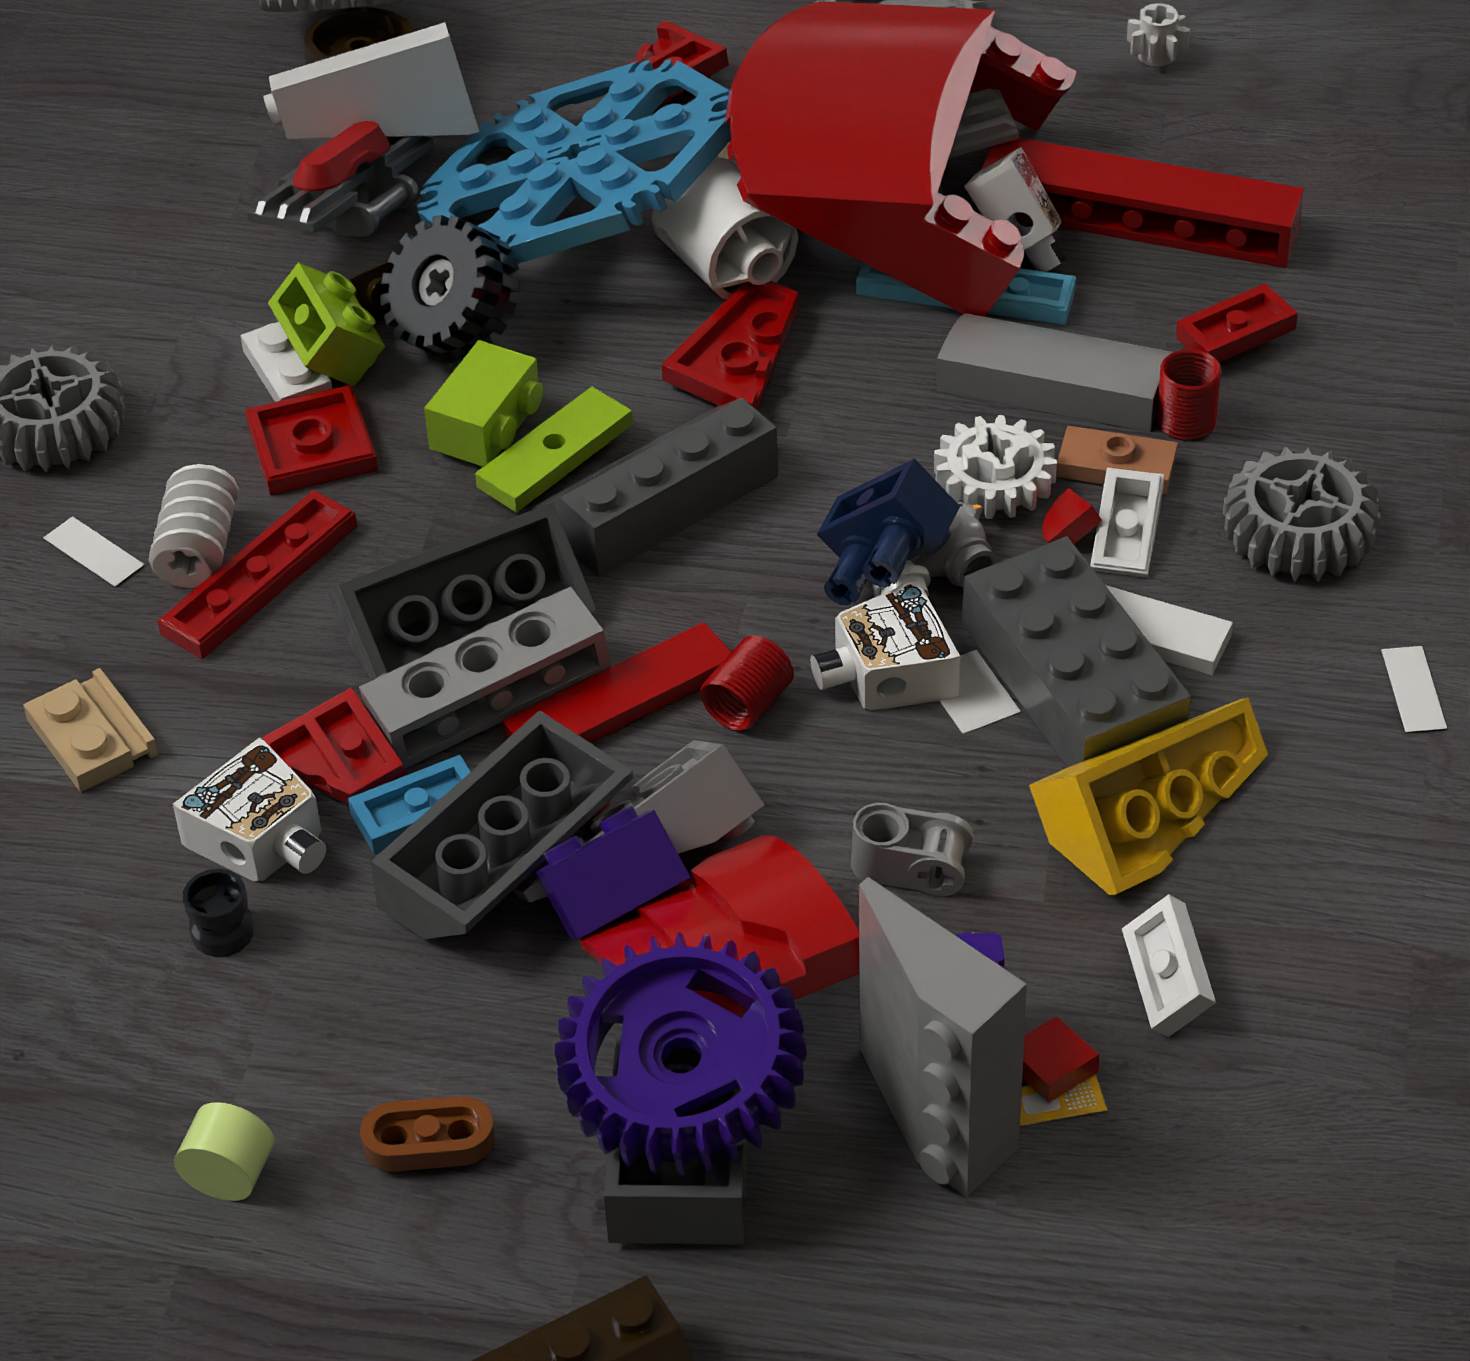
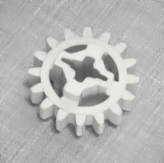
[934,415,1057,519]

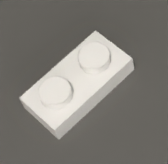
[240,322,332,402]
[1122,894,1216,1037]

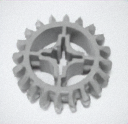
[0,344,125,473]
[1223,447,1381,582]

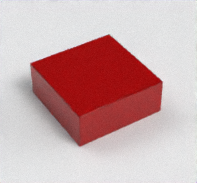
[1022,1016,1100,1103]

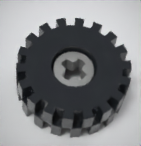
[380,215,520,361]

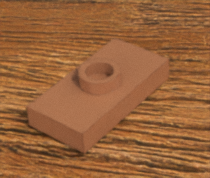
[1056,425,1178,494]

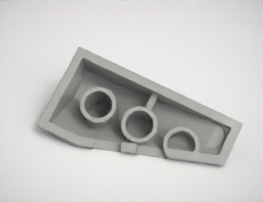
[513,740,765,902]

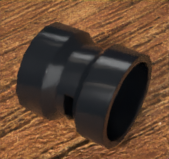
[183,869,253,957]

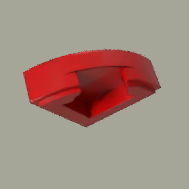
[1042,488,1102,544]

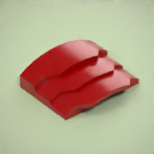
[580,835,860,1018]

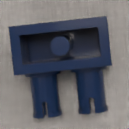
[816,458,960,605]

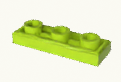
[475,386,633,513]

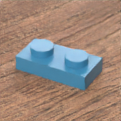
[348,755,470,856]

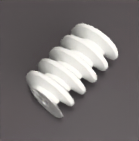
[149,464,239,589]

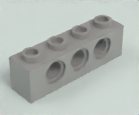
[359,586,611,769]

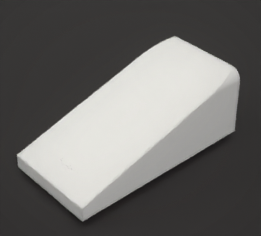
[1090,467,1164,578]

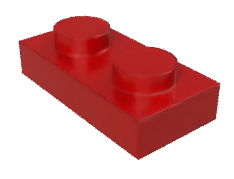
[1176,283,1298,363]

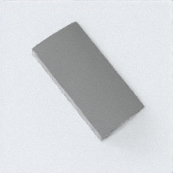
[936,313,1173,432]

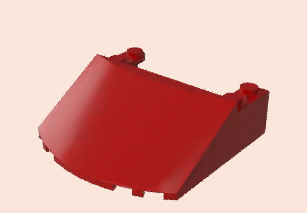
[725,1,1077,317]

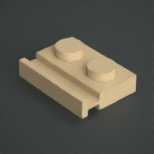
[23,668,158,793]

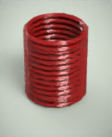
[1156,349,1222,440]
[700,635,794,731]

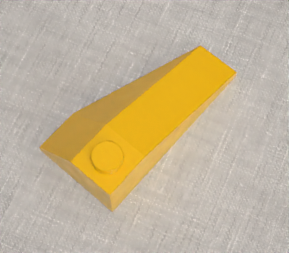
[1029,698,1268,895]

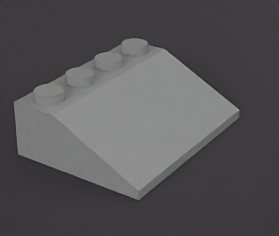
[859,877,1027,1198]

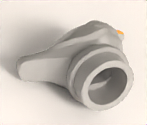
[913,502,997,589]

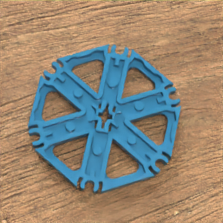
[417,60,732,264]

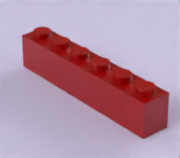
[981,138,1304,268]

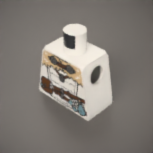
[965,147,1066,272]
[810,580,960,711]
[173,738,326,882]

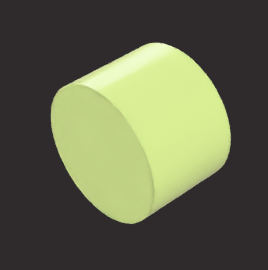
[174,1102,275,1201]

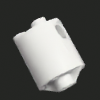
[651,156,798,300]

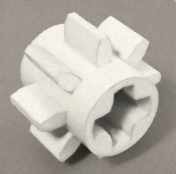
[1127,3,1190,67]

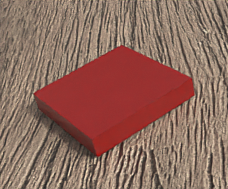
[244,385,378,495]

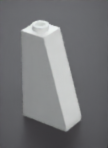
[263,22,479,139]

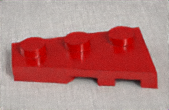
[661,281,799,410]

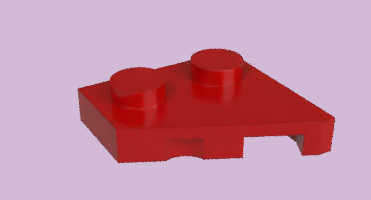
[628,20,729,106]
[261,687,408,805]

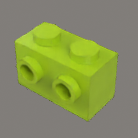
[268,262,385,387]
[424,340,543,467]

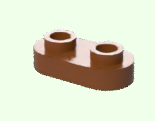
[360,1096,495,1172]

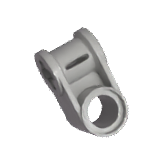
[851,803,974,896]

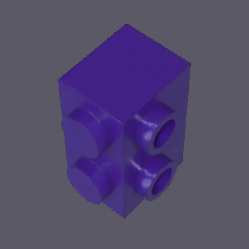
[535,805,690,939]

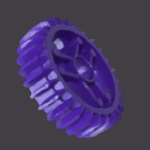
[554,932,807,1176]

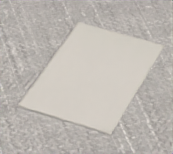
[939,650,1021,734]

